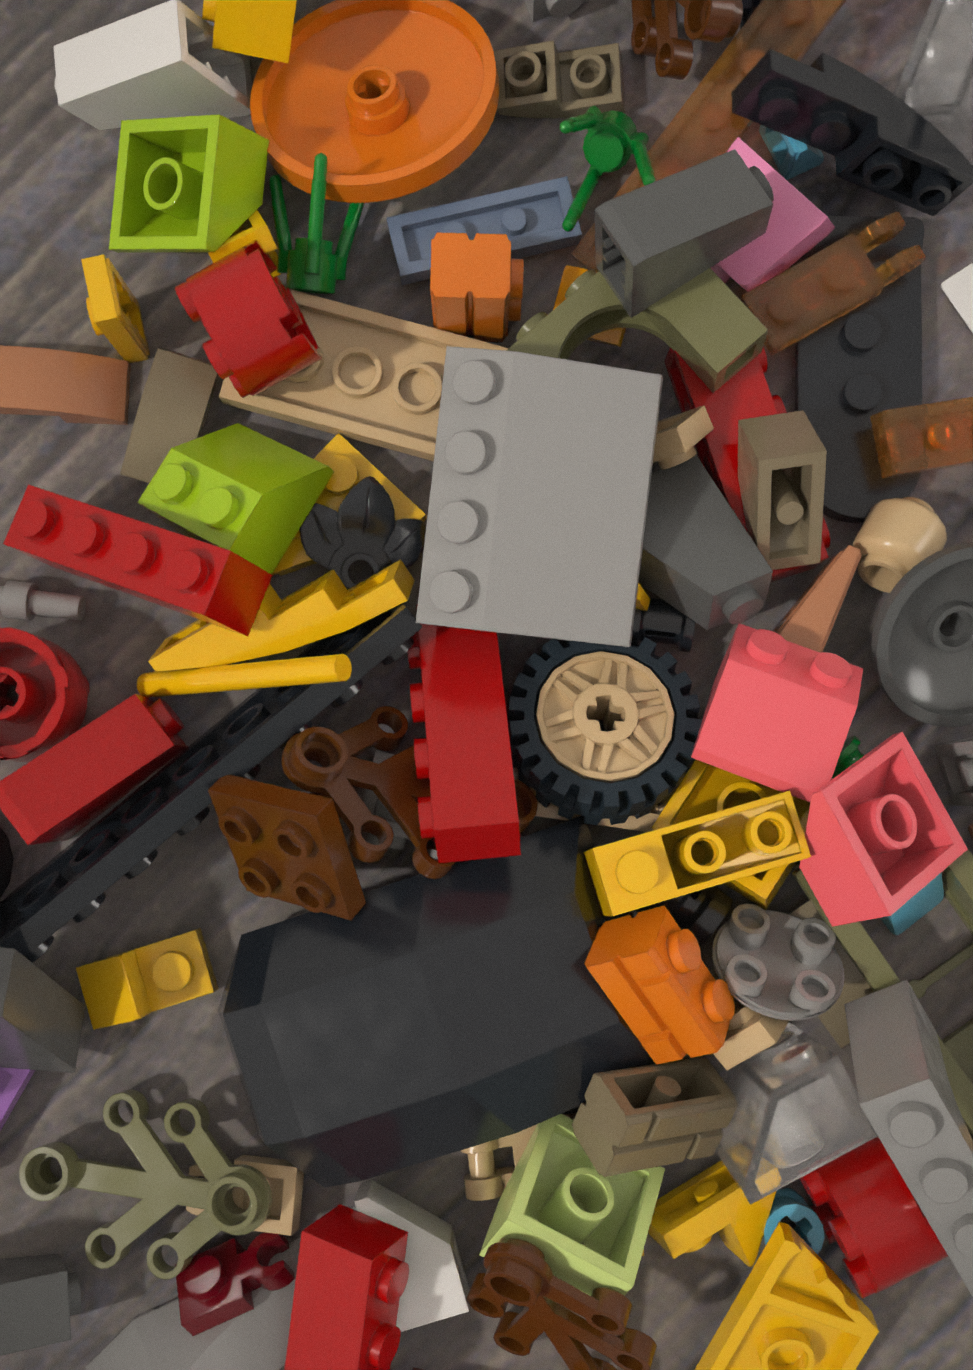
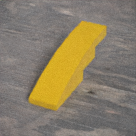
[148,559,415,672]

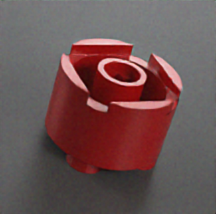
[175,239,322,398]
[0,627,90,762]
[797,1131,948,1298]

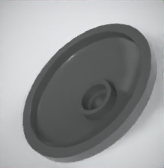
[871,542,973,727]

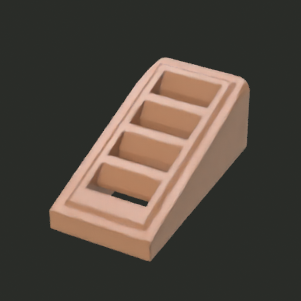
[773,545,862,653]

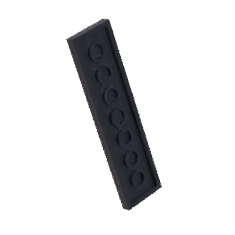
[0,604,422,963]

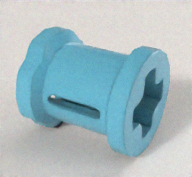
[762,1188,825,1254]

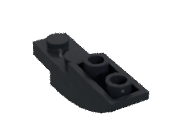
[731,48,973,216]

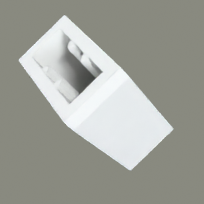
[54,0,252,130]

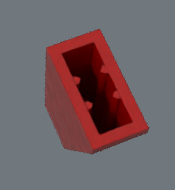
[0,694,188,845]

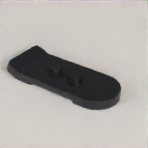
[792,216,925,523]

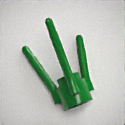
[559,106,656,232]
[269,153,365,295]

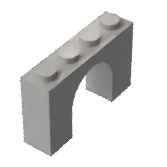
[844,980,973,1297]

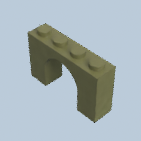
[506,268,768,393]

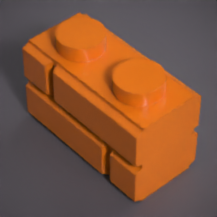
[430,232,524,342]
[584,906,735,1065]

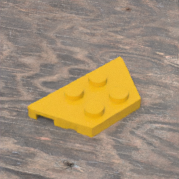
[695,1222,879,1370]

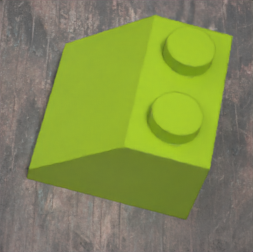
[109,114,269,253]
[137,423,334,574]

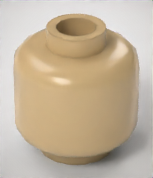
[852,497,947,593]

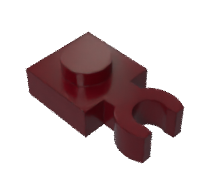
[175,1232,295,1336]

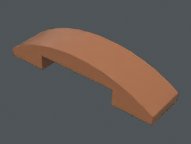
[0,345,131,425]

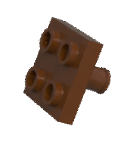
[208,775,366,920]

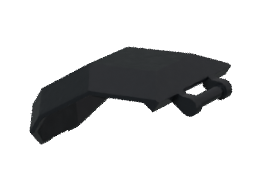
[218,816,655,1188]

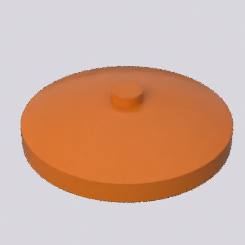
[250,0,499,203]

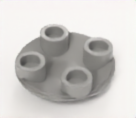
[712,903,845,1021]

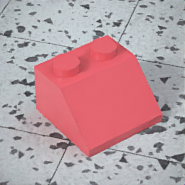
[691,623,863,802]
[799,731,968,927]

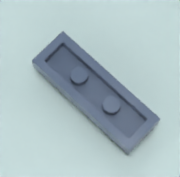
[386,176,582,285]

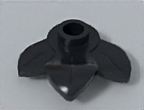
[299,476,425,590]

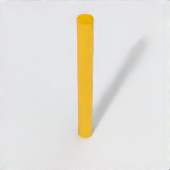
[137,654,352,698]

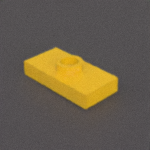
[81,254,150,363]

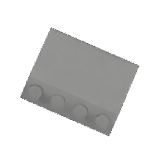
[416,346,663,647]

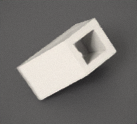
[351,1180,470,1332]

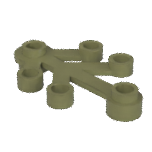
[19,1089,272,1280]

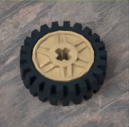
[506,632,702,825]

